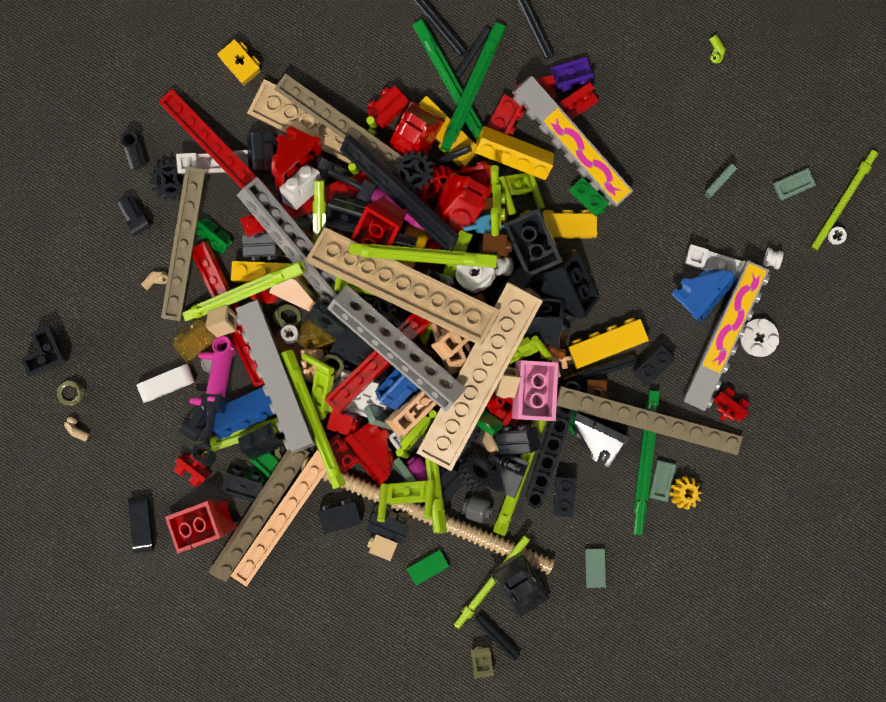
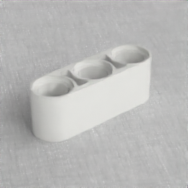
[136,364,195,403]

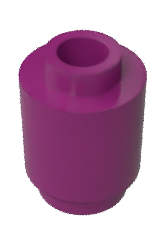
[407,456,428,481]

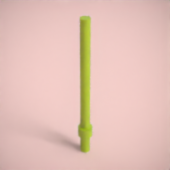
[811,150,878,250]
[454,535,530,629]

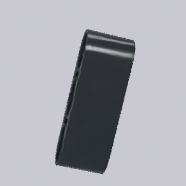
[128,496,154,554]

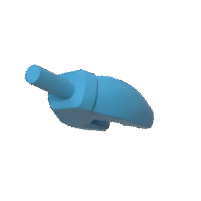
[463,214,505,234]

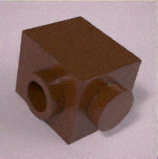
[481,233,510,259]
[586,380,607,398]

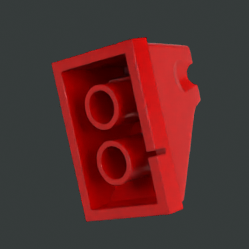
[388,101,445,170]
[271,126,322,196]
[433,173,492,234]
[351,195,408,246]
[343,422,393,486]
[165,500,238,554]

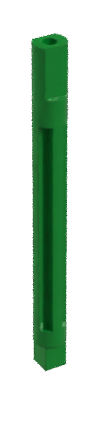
[412,19,483,140]
[440,22,506,152]
[632,390,660,535]

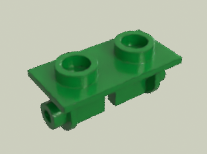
[569,178,609,217]
[196,217,233,254]

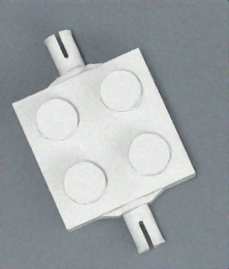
[332,369,388,417]

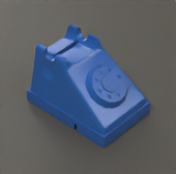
[671,269,737,323]

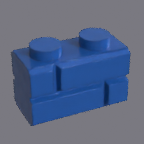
[375,369,418,410]

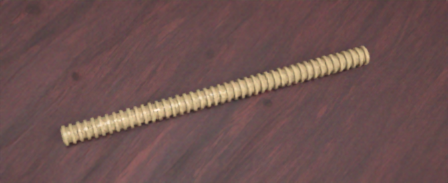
[301,456,555,575]

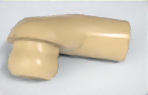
[141,271,168,291]
[64,417,89,442]
[482,431,499,453]

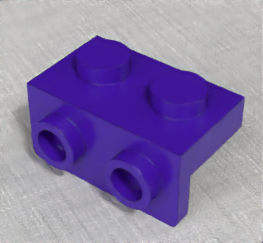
[550,57,594,92]

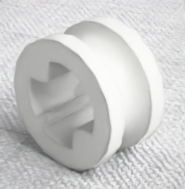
[828,227,847,245]
[281,325,299,344]

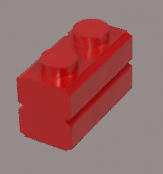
[366,85,410,130]
[327,410,363,435]

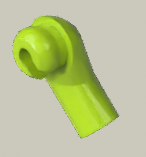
[709,35,726,63]

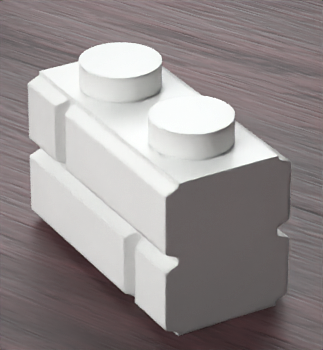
[279,164,321,210]

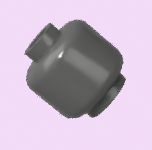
[463,495,493,523]

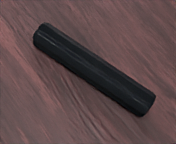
[475,615,520,661]

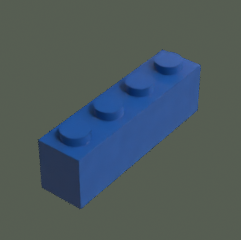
[207,387,274,439]

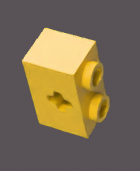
[217,39,261,86]

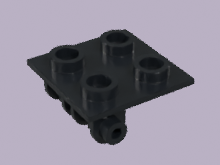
[487,452,529,498]

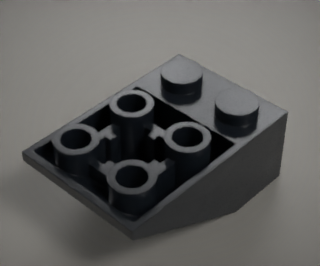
[326,326,375,372]

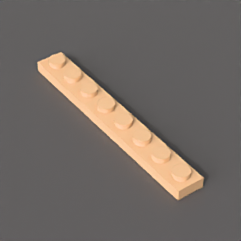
[231,450,327,587]

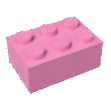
[512,360,559,421]

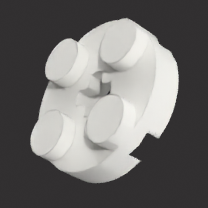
[456,265,496,293]
[740,319,779,357]

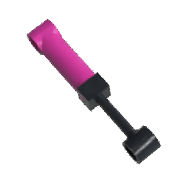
[313,155,425,230]
[190,336,236,467]

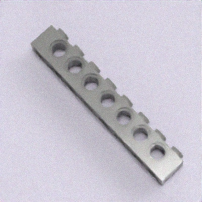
[237,177,340,301]
[327,286,466,412]

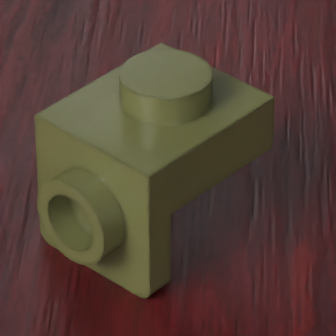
[471,646,494,678]

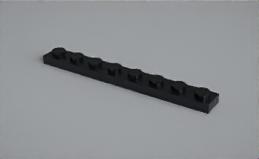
[340,135,459,251]

